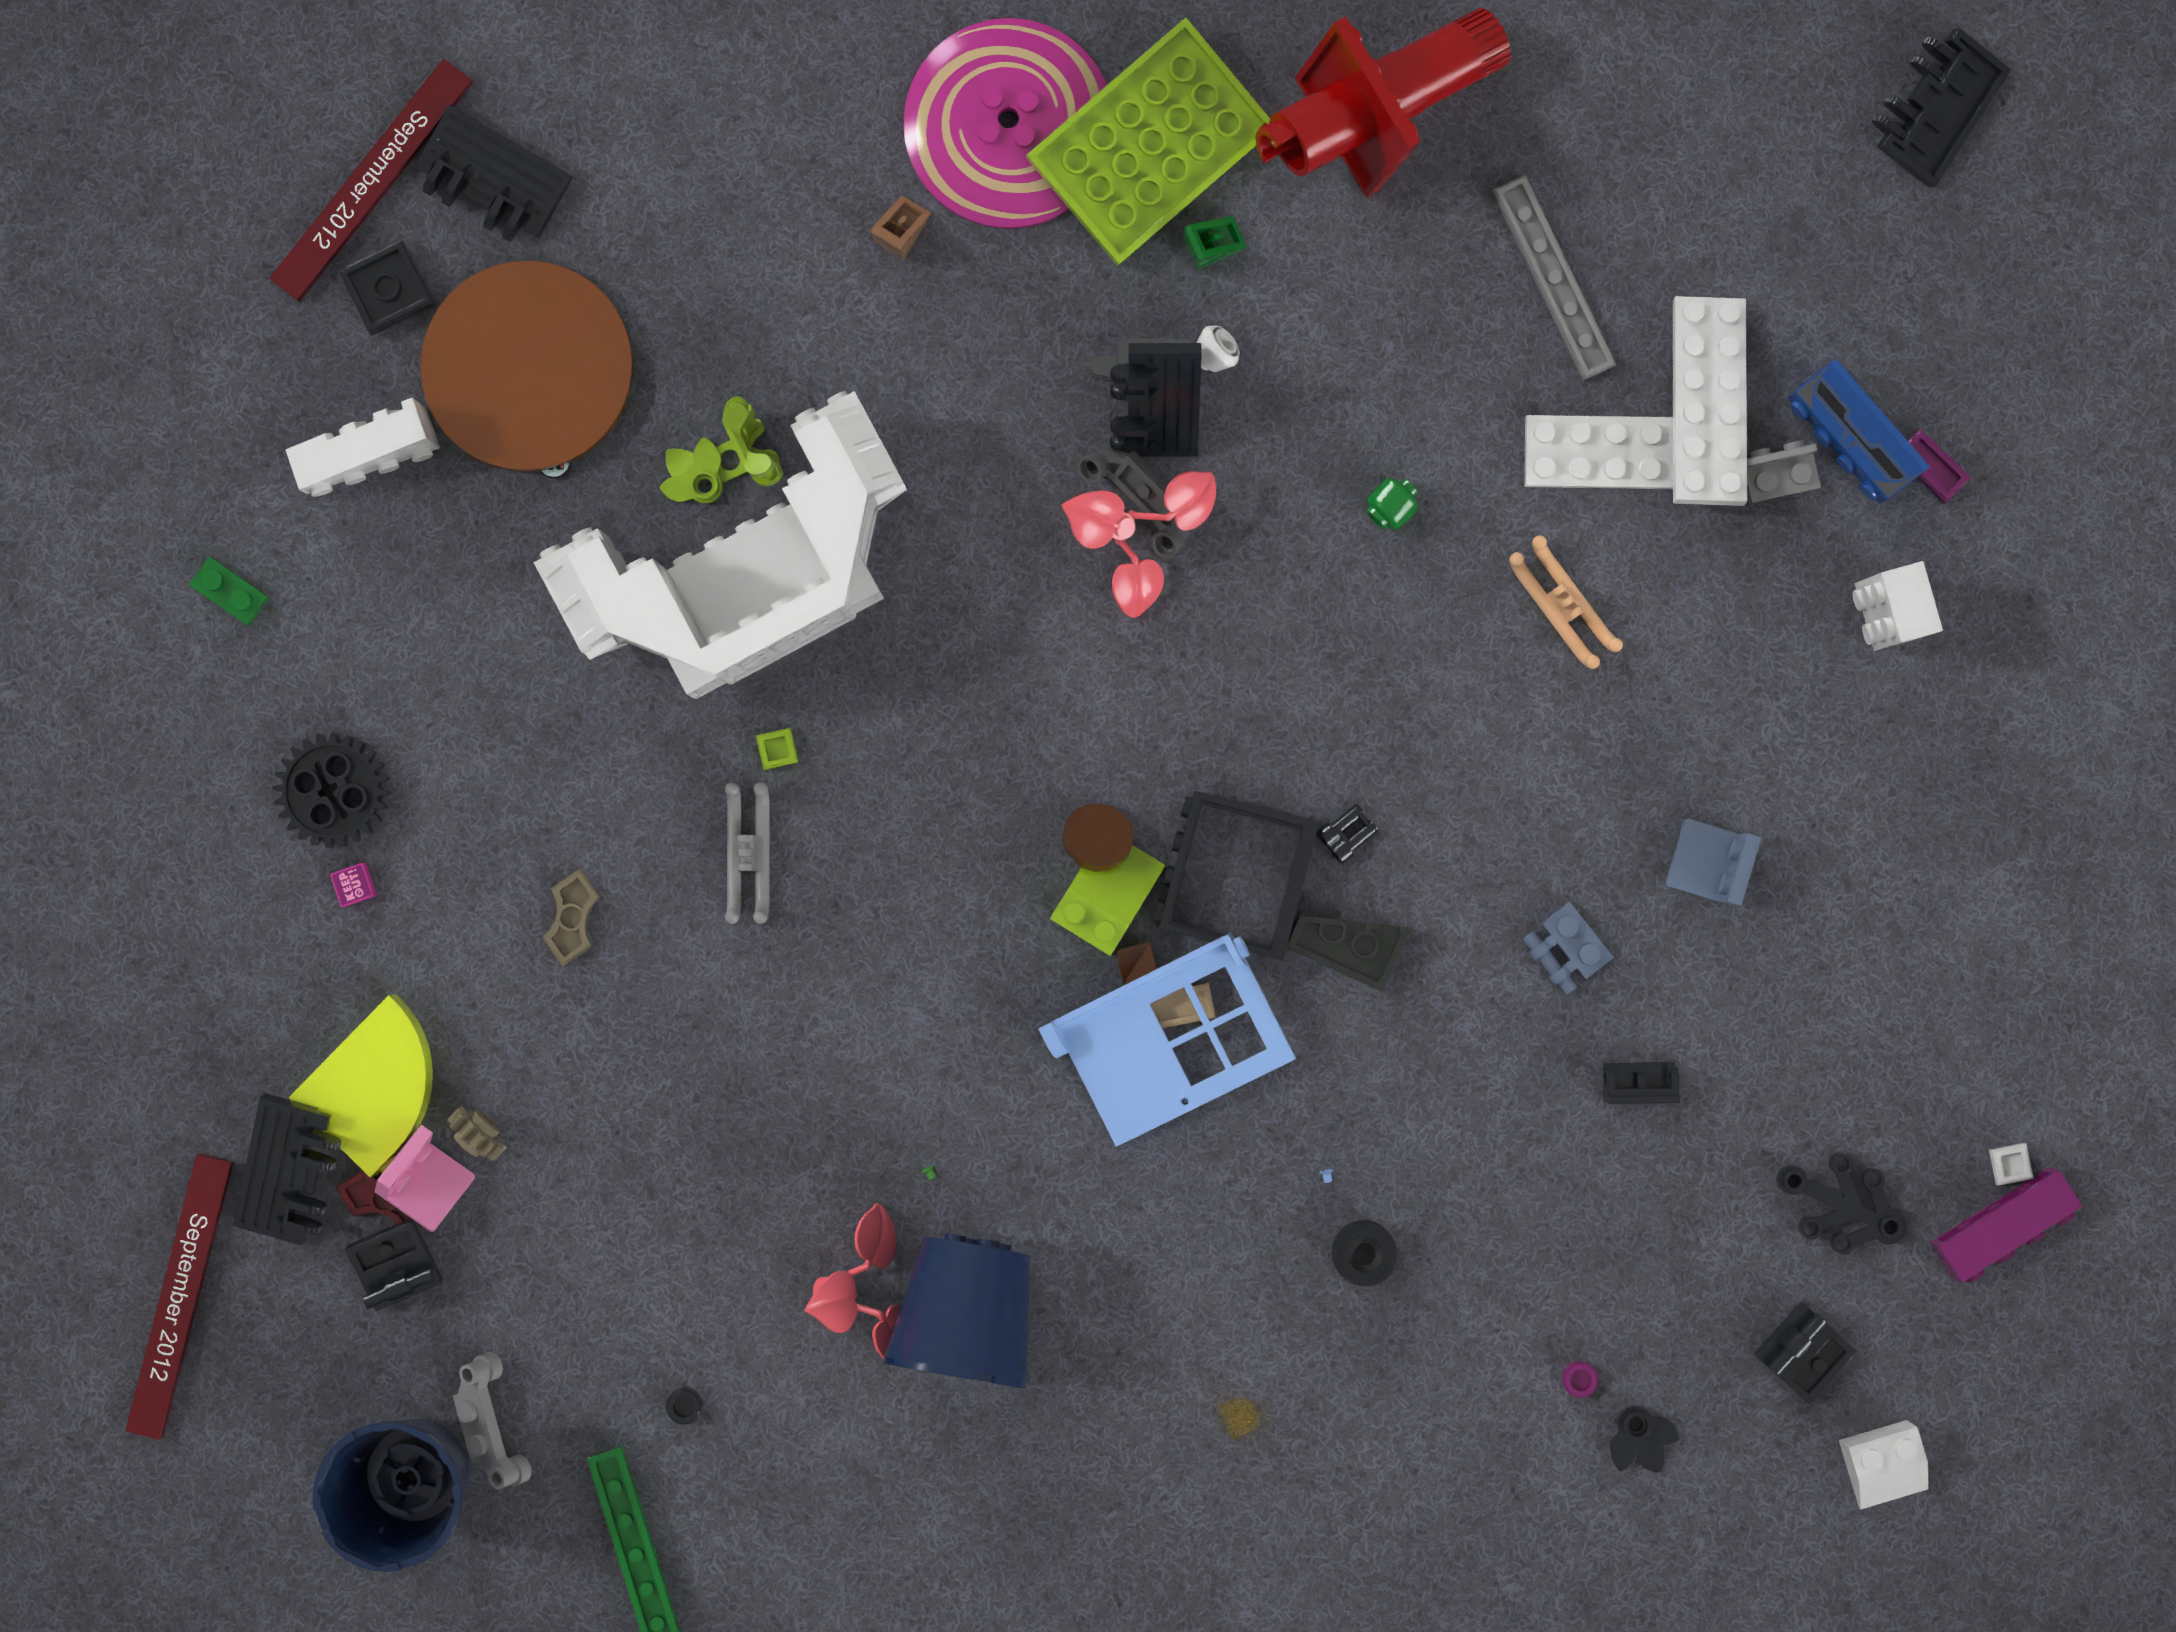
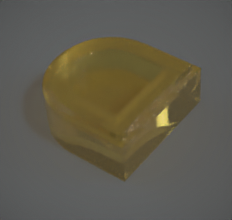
[1217,1397,1259,1440]

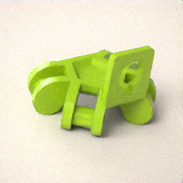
[716,396,783,487]

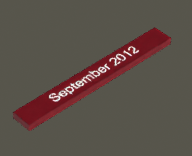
[269,58,473,302]
[125,1154,234,1440]

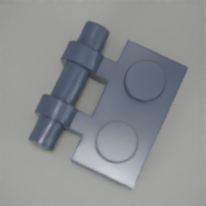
[1522,902,1614,995]

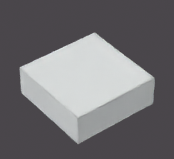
[1989,1143,2034,1185]

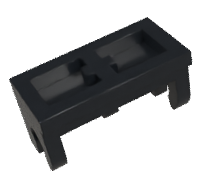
[1603,1062,1680,1104]

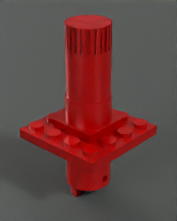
[1255,8,1511,198]

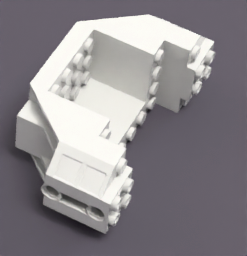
[534,391,907,699]

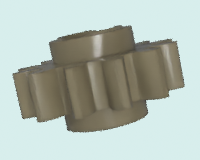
[447,1106,507,1161]

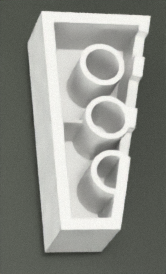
[286,398,440,497]

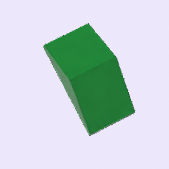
[1183,216,1247,270]

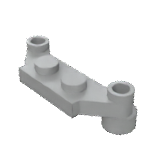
[453,1352,532,1490]

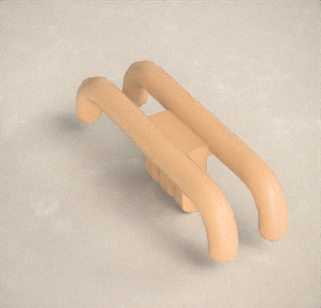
[1509,535,1623,669]

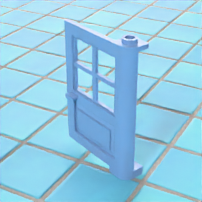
[1039,933,1296,1147]

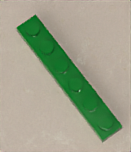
[587,1445,681,1632]

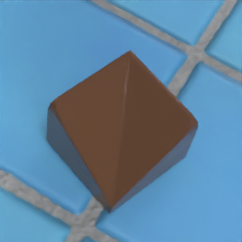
[1115,942,1157,984]

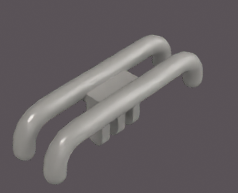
[725,782,770,924]

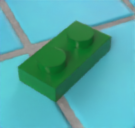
[189,556,269,626]

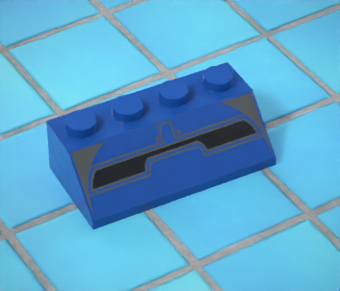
[1787,358,1930,504]

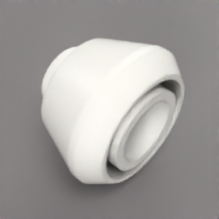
[1196,326,1240,372]

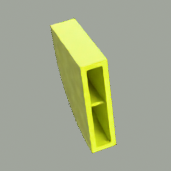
[289,994,433,1177]

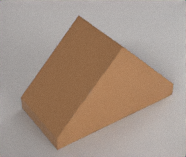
[871,195,932,260]

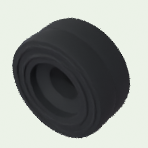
[1332,1220,1397,1287]

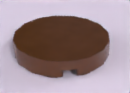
[1062,804,1134,872]

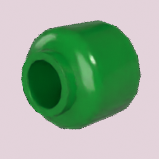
[1365,478,1419,531]

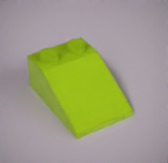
[1050,845,1166,956]

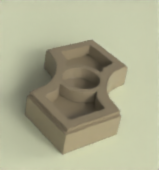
[543,868,601,967]

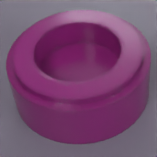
[1562,1361,1599,1398]

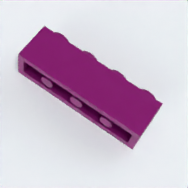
[1930,1167,2083,1283]

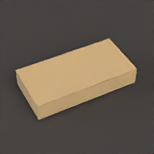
[1151,983,1216,1028]

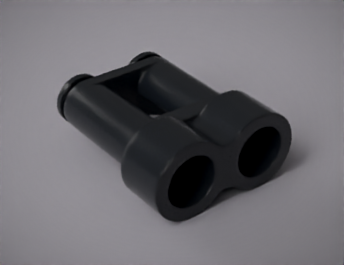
[1317,804,1379,865]

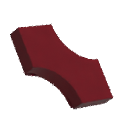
[336,1171,416,1224]

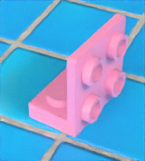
[374,1125,475,1232]

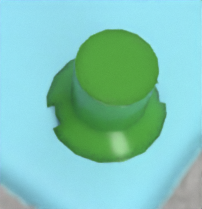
[921,1165,936,1180]

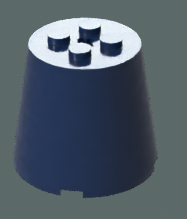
[883,1233,1030,1389]
[313,1419,469,1572]

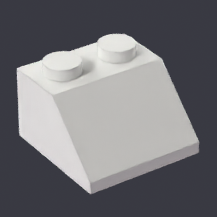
[1839,1420,1928,1510]

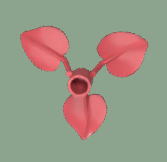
[1062,471,1216,618]
[805,1203,901,1367]

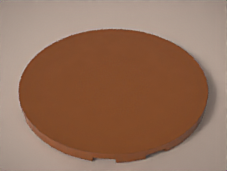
[420,261,634,472]

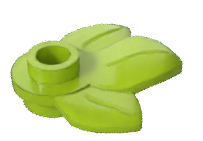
[659,437,723,504]

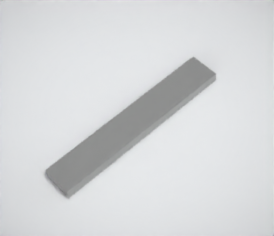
[1492,175,1616,381]

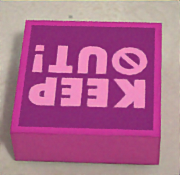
[330,862,377,908]

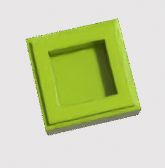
[756,728,799,770]

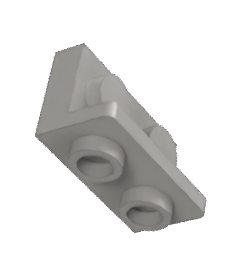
[1747,440,1821,504]

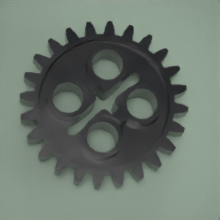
[272,733,391,848]

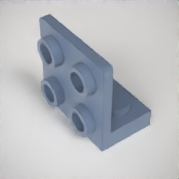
[1665,819,1761,906]

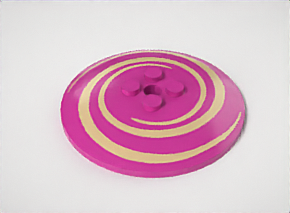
[904,18,1107,229]

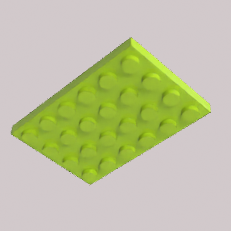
[1026,17,1270,266]

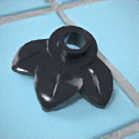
[1610,1406,1679,1473]

